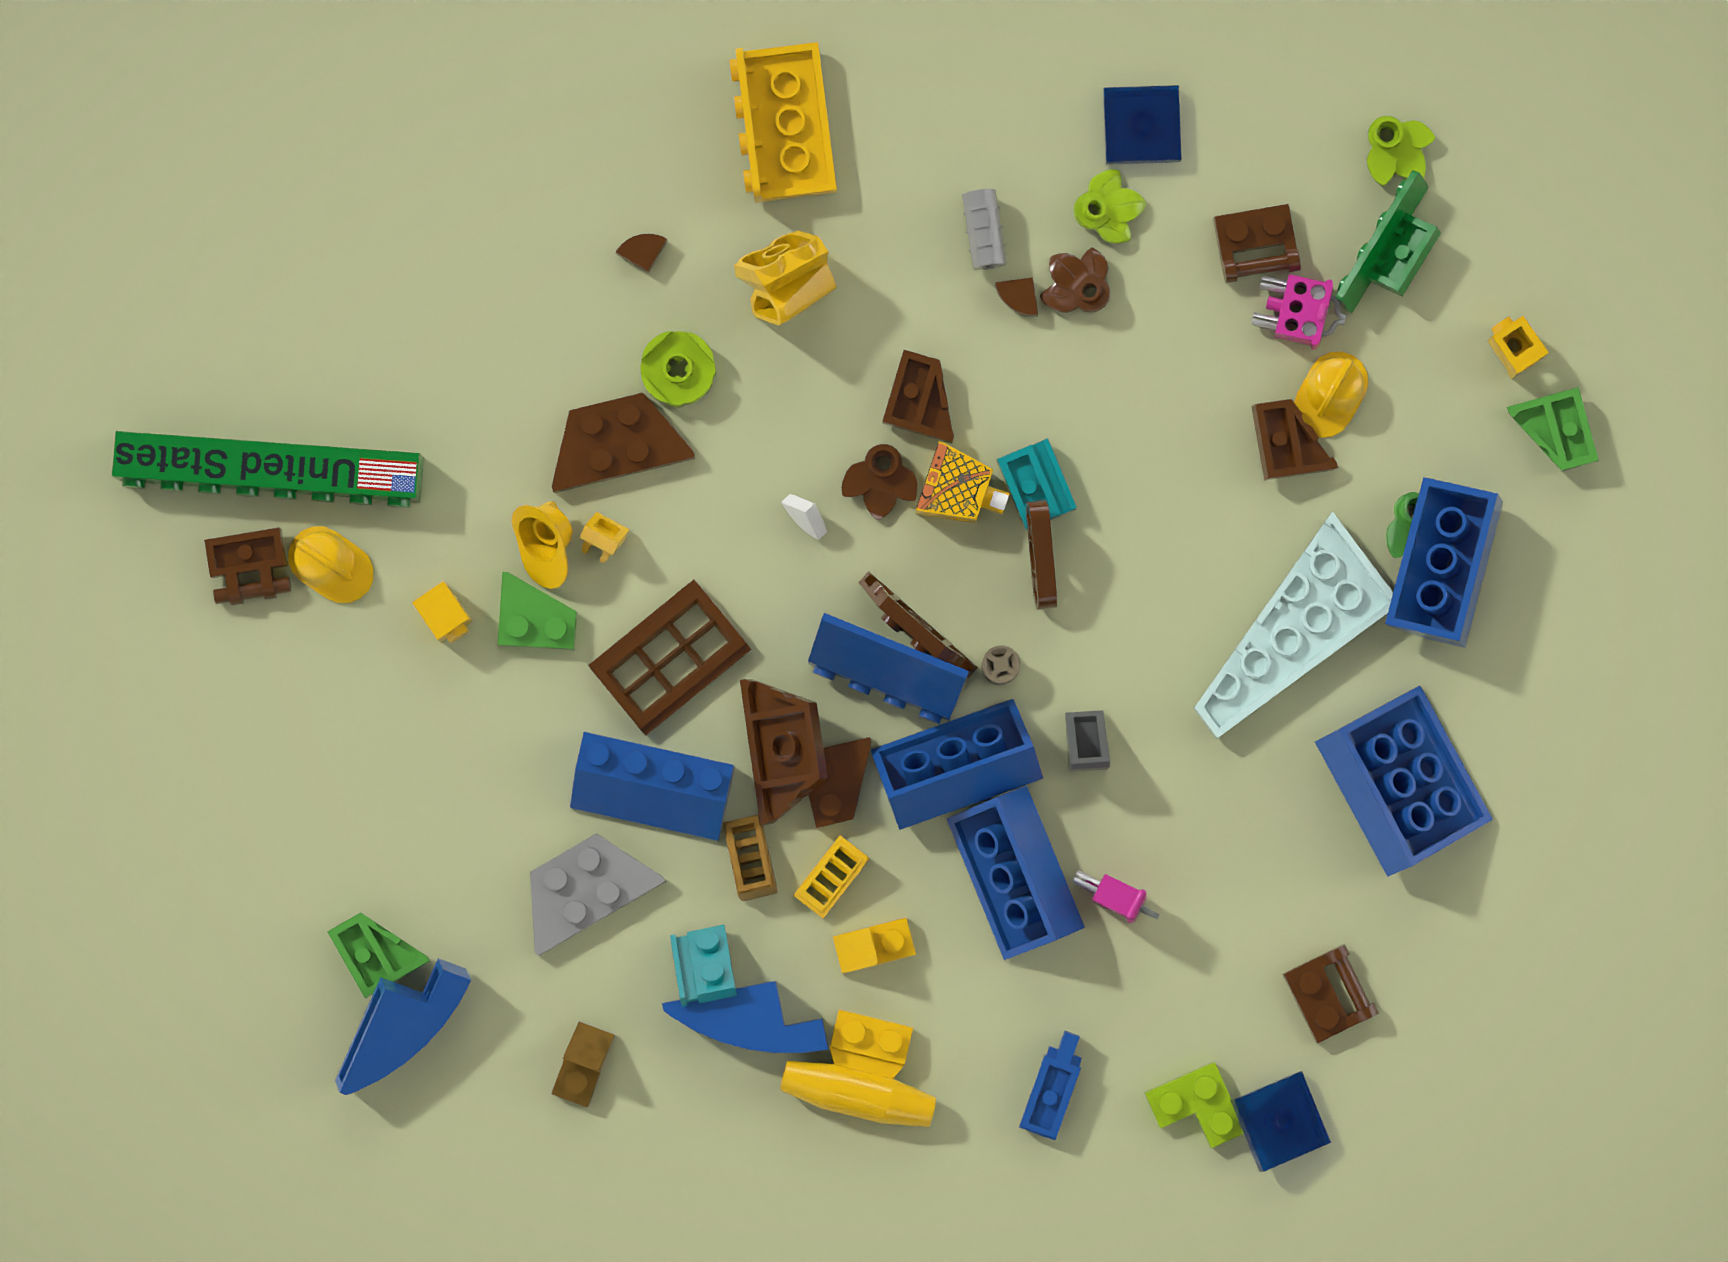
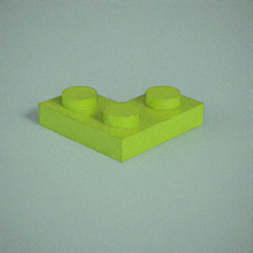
[1144,1061,1246,1148]

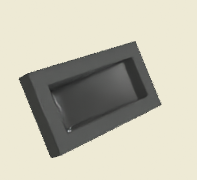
[1065,710,1110,772]

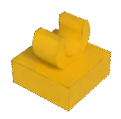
[579,512,630,563]

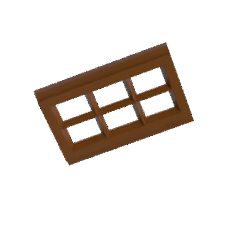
[588,579,752,736]

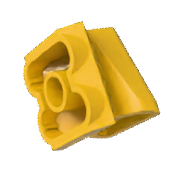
[734,230,837,326]

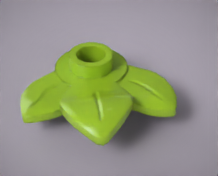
[1366,116,1436,186]
[1073,169,1146,244]

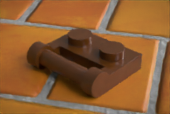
[1213,204,1301,283]
[1282,944,1379,1043]

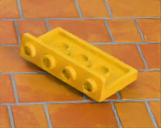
[729,42,837,203]

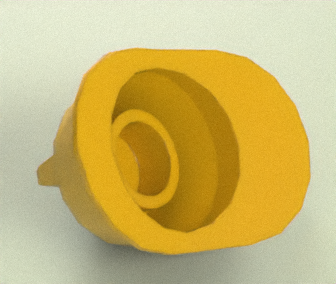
[1294,351,1369,438]
[511,501,573,589]
[288,526,373,603]

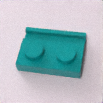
[996,438,1077,530]
[670,925,737,1007]

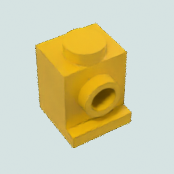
[1487,316,1549,379]

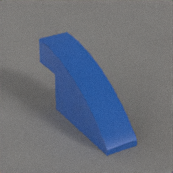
[335,958,471,1095]
[662,981,828,1053]

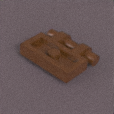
[204,527,291,605]

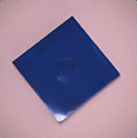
[1103,85,1182,165]
[1230,1071,1331,1172]

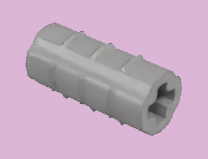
[962,189,1006,270]

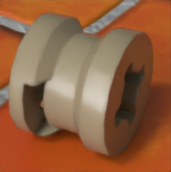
[982,645,1020,685]

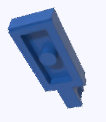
[1019,1030,1082,1140]

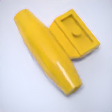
[780,1009,936,1127]

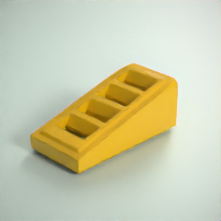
[793,835,870,919]

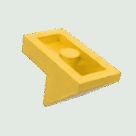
[833,917,916,974]

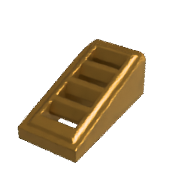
[723,814,778,901]

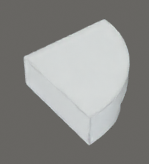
[781,494,827,540]

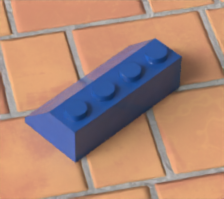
[1385,477,1503,648]
[870,699,1043,830]
[570,732,735,841]
[947,786,1085,960]

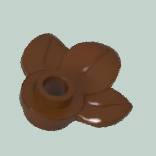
[1040,247,1110,313]
[841,444,918,520]

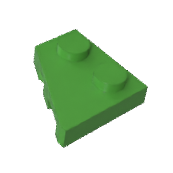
[1507,387,1599,472]
[498,572,577,650]
[327,912,430,998]

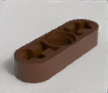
[1026,500,1057,610]

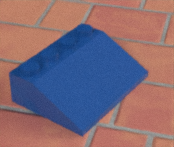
[808,613,969,724]
[1315,686,1493,877]

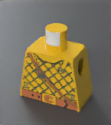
[915,441,1010,523]

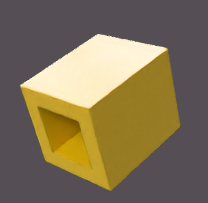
[412,581,473,644]

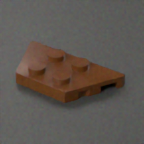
[552,392,695,493]
[858,571,978,679]
[740,679,828,825]

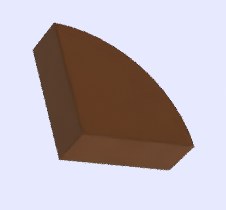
[616,234,668,273]
[995,277,1038,317]

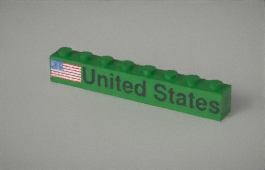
[112,431,424,508]

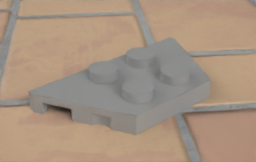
[530,833,666,956]

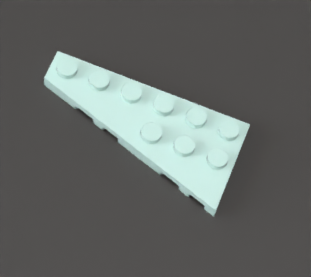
[1193,512,1393,739]

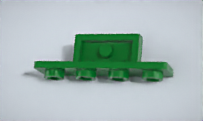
[1336,170,1441,313]

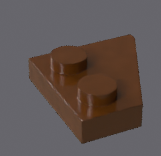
[882,350,954,444]
[1251,399,1338,481]
[808,737,871,828]

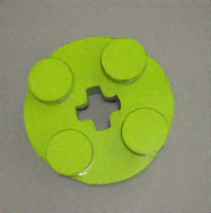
[640,331,716,408]

